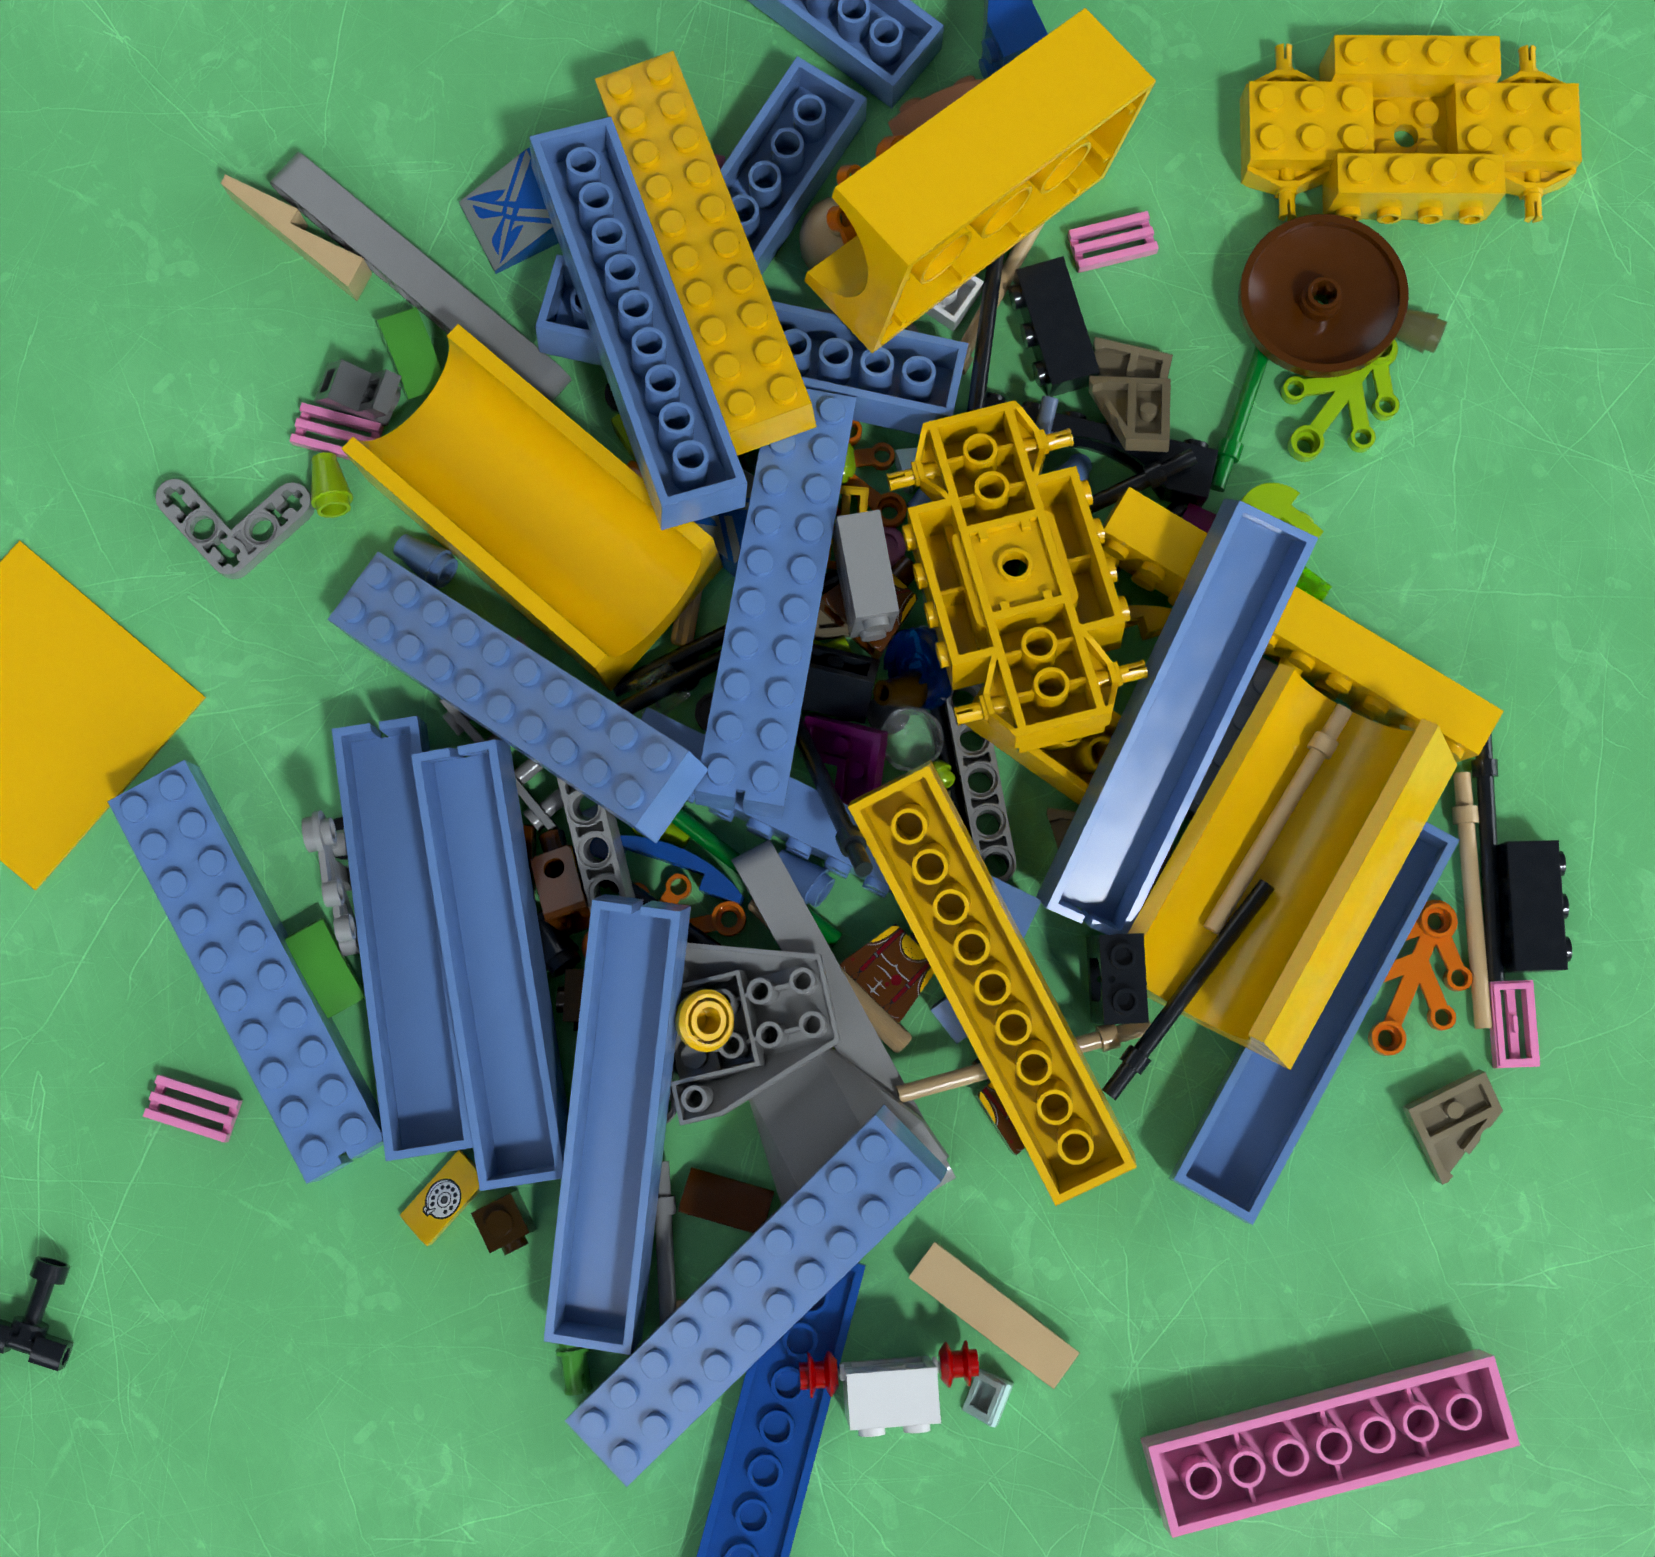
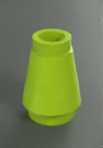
[311,452,353,518]

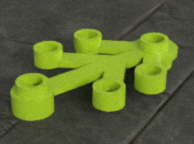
[1280,339,1400,462]

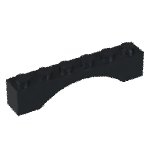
[984,392,1219,508]

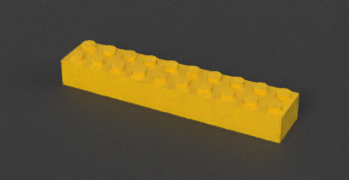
[595,51,817,456]
[1101,487,1504,763]
[848,760,1137,1206]

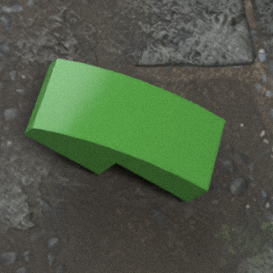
[376,307,442,400]
[285,917,365,1018]

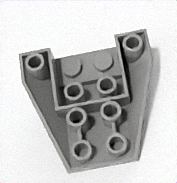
[671,943,841,1126]
[749,1048,949,1205]

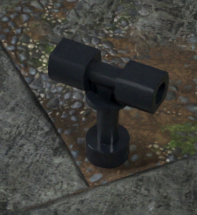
[0,1256,74,1371]

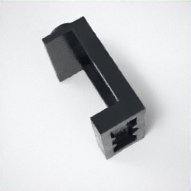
[1086,933,1149,1025]

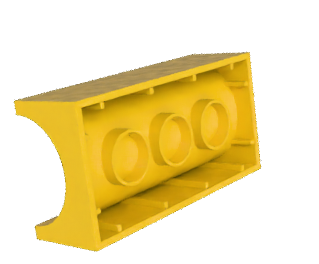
[804,8,1156,353]
[341,324,723,691]
[1127,663,1457,1070]

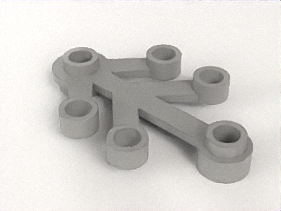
[302,810,360,956]

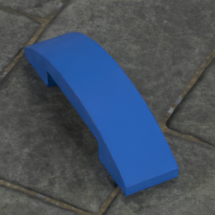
[590,835,744,906]

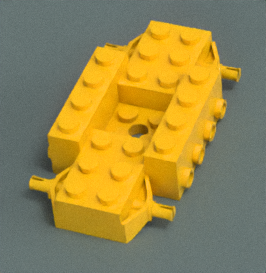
[1240,35,1582,225]
[886,400,1148,754]

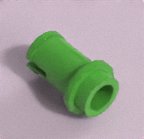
[556,1344,593,1396]

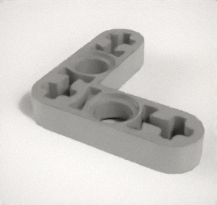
[155,479,315,579]

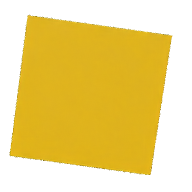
[0,540,206,890]

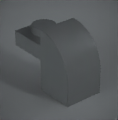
[314,359,402,426]

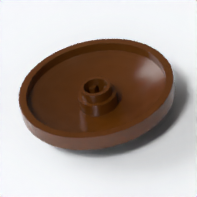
[1238,214,1409,378]

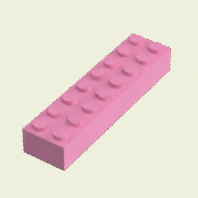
[1140,1349,1520,1538]

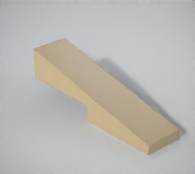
[221,174,372,301]
[908,1242,1080,1389]

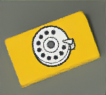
[399,1150,480,1246]

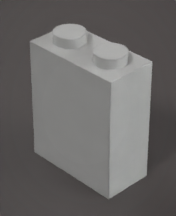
[832,510,899,642]

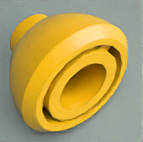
[675,989,734,1052]

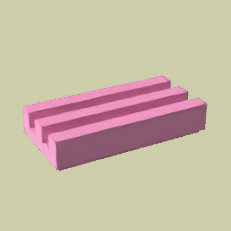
[1067,211,1159,273]
[289,402,384,461]
[1489,980,1540,1068]
[143,1075,243,1143]

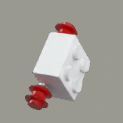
[799,1340,979,1437]

